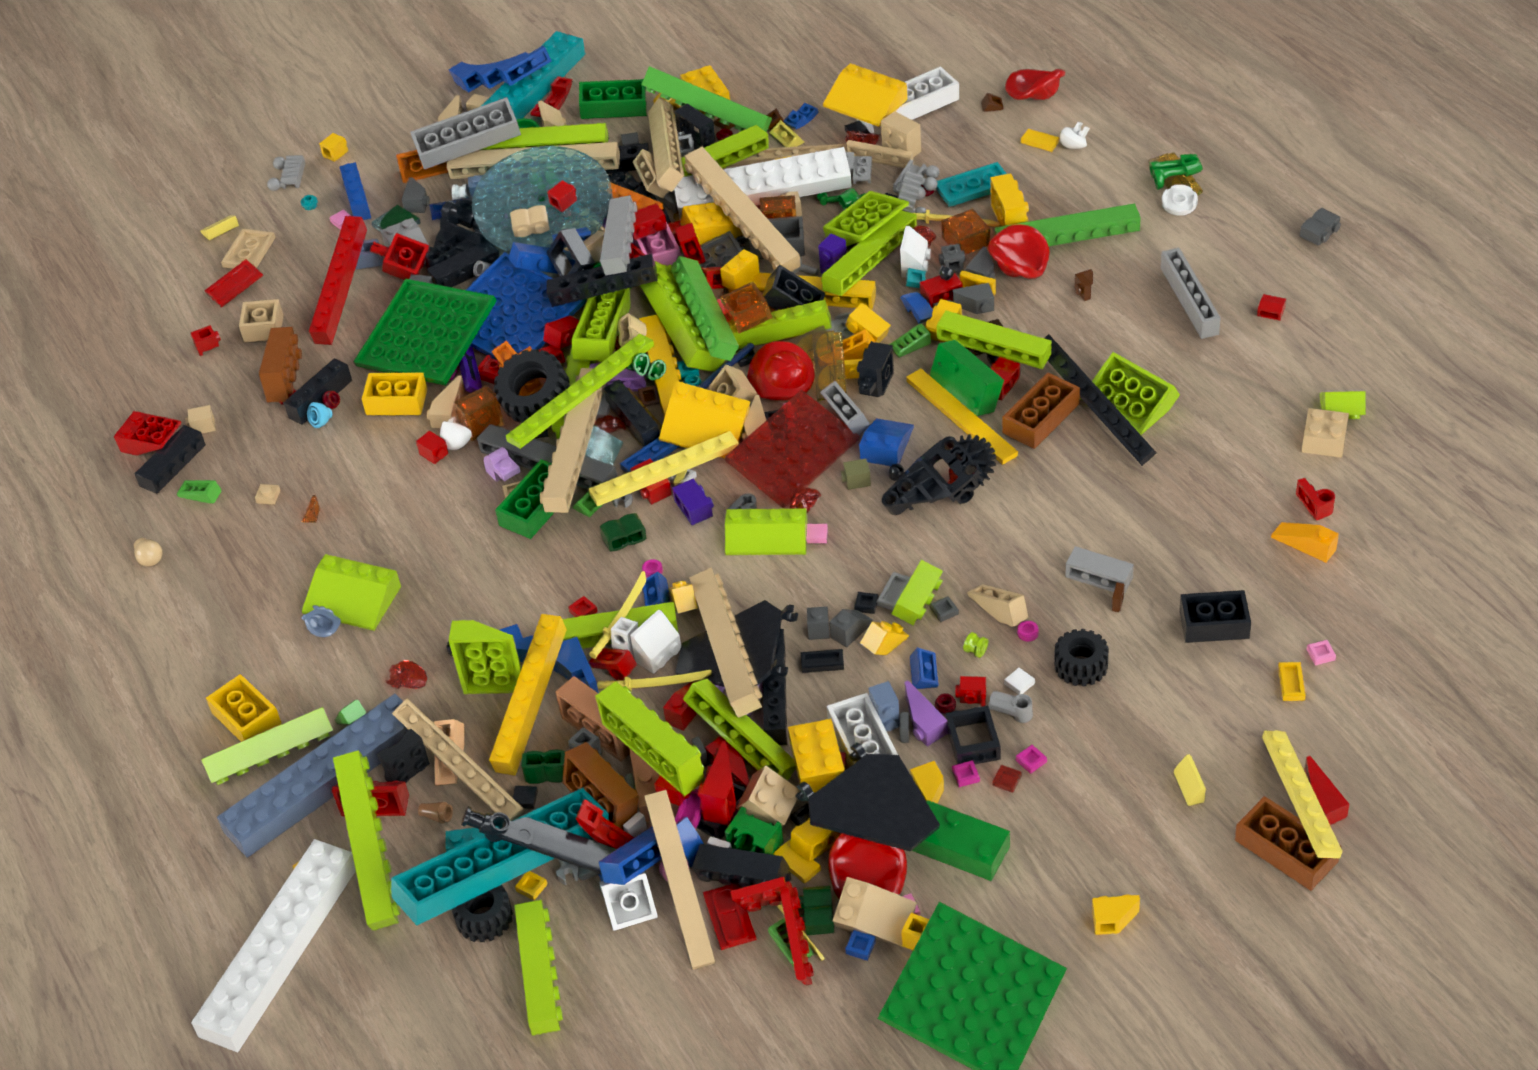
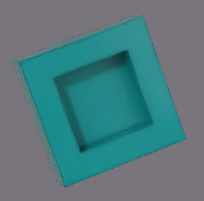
[906,268,926,289]
[677,361,700,380]

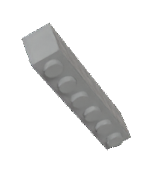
[600,195,637,276]
[1161,248,1220,339]

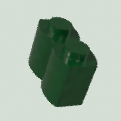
[600,513,647,552]
[521,749,566,784]
[799,886,834,935]

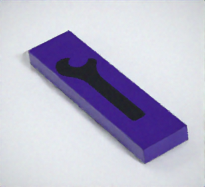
[459,346,484,397]

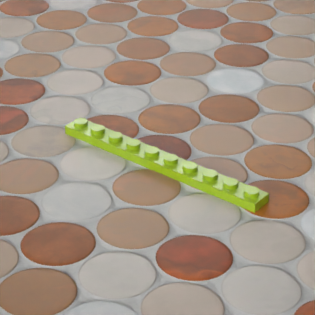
[506,333,654,449]

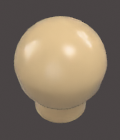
[134,538,163,567]

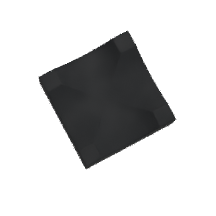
[377,729,430,783]

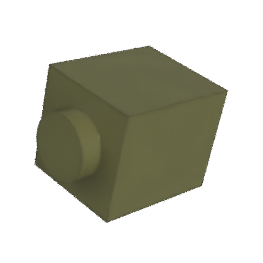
[841,459,871,490]

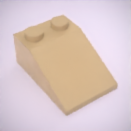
[833,877,917,947]

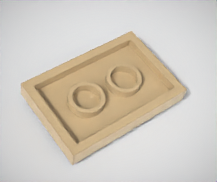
[221,229,276,269]

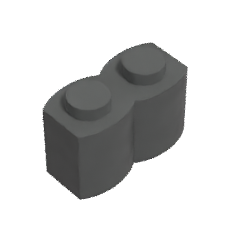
[1300,208,1341,246]

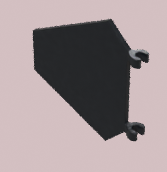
[675,600,798,687]
[796,742,940,851]

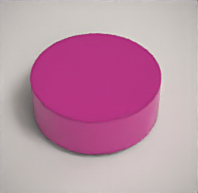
[642,559,663,578]
[1017,621,1039,642]

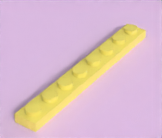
[589,431,739,507]
[1262,730,1342,858]

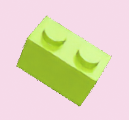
[1319,391,1366,419]

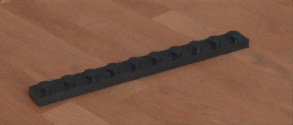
[1045,334,1157,466]

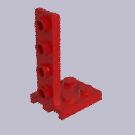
[731,877,814,985]

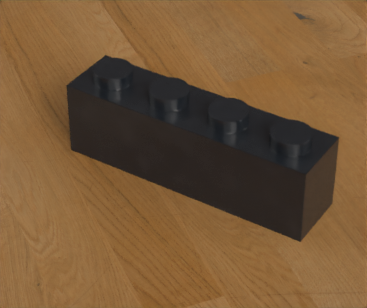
[427,240,500,288]
[283,358,352,425]
[603,379,660,447]
[134,425,206,494]
[692,844,790,887]

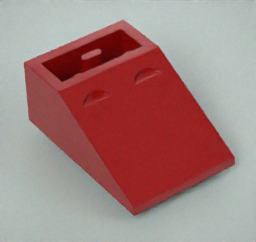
[114,411,182,456]
[698,741,736,826]

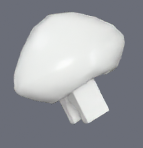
[1060,122,1090,149]
[440,417,472,450]

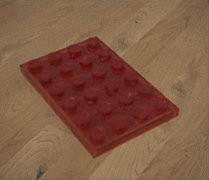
[725,390,860,509]

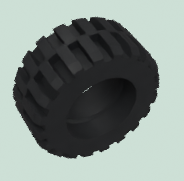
[494,349,570,423]

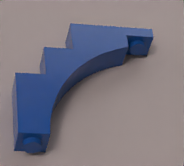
[448,46,551,93]
[500,624,599,693]

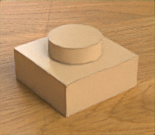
[255,484,281,504]

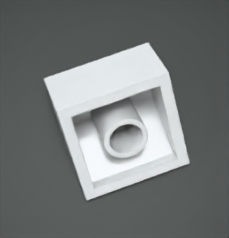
[900,226,931,277]
[630,610,681,674]
[599,871,658,930]

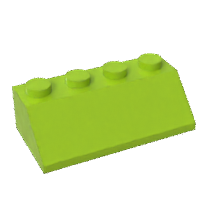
[725,508,808,555]

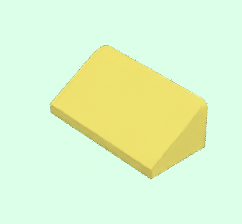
[769,120,804,147]
[200,215,239,240]
[1174,754,1206,806]

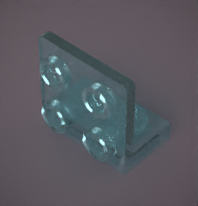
[585,426,623,465]

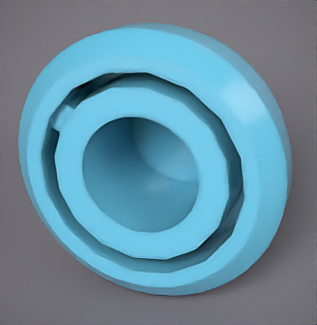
[307,402,332,428]

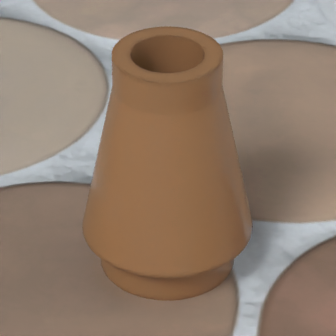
[418,802,453,824]

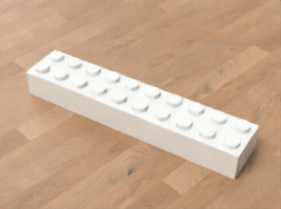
[674,147,852,220]
[191,839,356,1052]

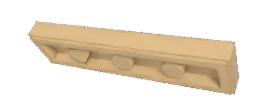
[846,140,913,168]

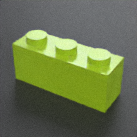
[891,559,943,626]

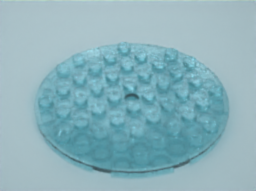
[472,146,613,251]

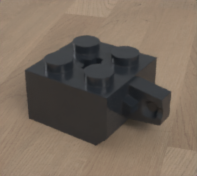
[857,341,894,397]

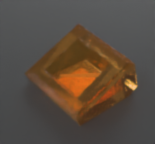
[302,495,320,523]

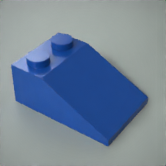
[859,418,914,466]

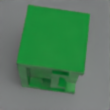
[725,807,784,855]

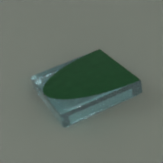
[371,205,421,232]

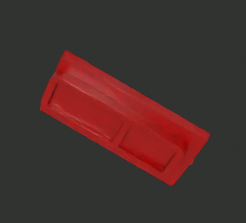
[205,259,263,307]
[703,884,757,950]

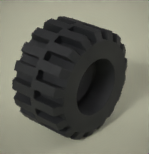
[1054,629,1109,687]
[452,885,513,943]

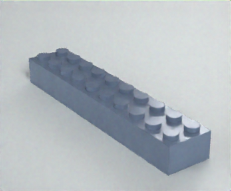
[217,694,408,858]

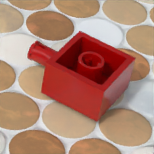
[370,233,429,280]

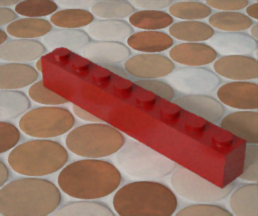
[309,216,367,345]

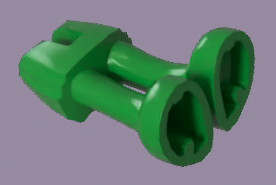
[1149,154,1203,190]
[626,353,666,380]

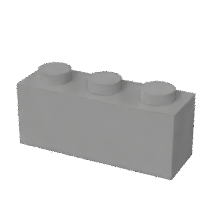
[820,381,870,437]
[1066,546,1134,594]

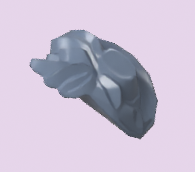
[301,605,341,638]

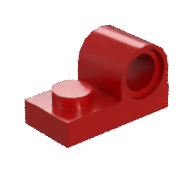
[1296,478,1335,521]
[588,648,637,681]

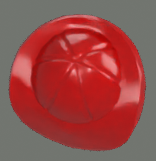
[1005,68,1066,100]
[988,224,1050,279]
[747,341,815,400]
[828,833,907,899]

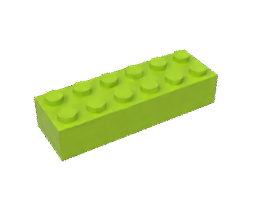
[572,288,631,362]
[595,681,705,796]

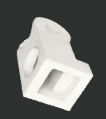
[611,617,638,656]

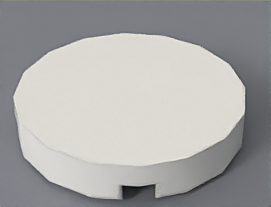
[1162,185,1198,216]

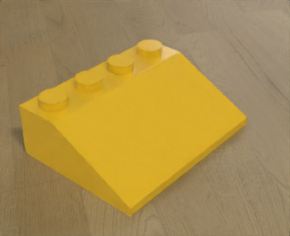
[823,63,908,127]
[659,381,750,461]

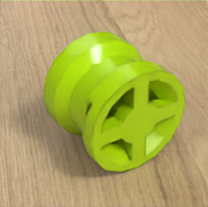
[963,632,989,658]

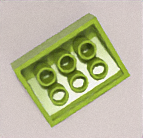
[823,191,909,246]
[1080,352,1180,435]
[302,554,401,631]
[449,620,521,694]

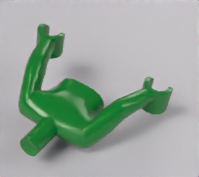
[817,188,868,210]

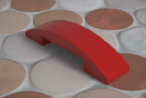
[530,77,573,117]
[576,799,637,849]

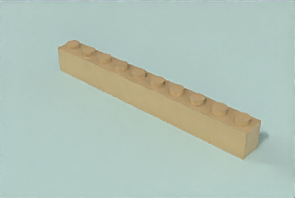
[648,97,684,192]
[447,142,620,179]
[684,147,801,272]
[540,368,606,513]
[689,567,762,718]

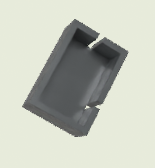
[750,216,805,260]

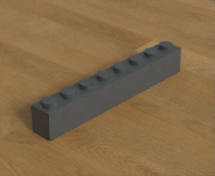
[477,424,618,490]

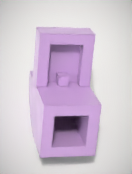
[484,447,520,482]

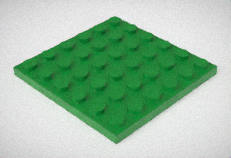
[353,279,497,386]
[878,901,1067,1070]

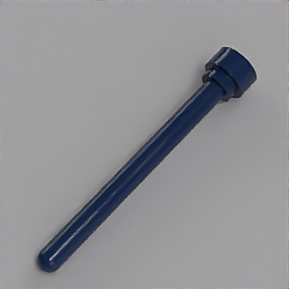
[695,343,754,389]

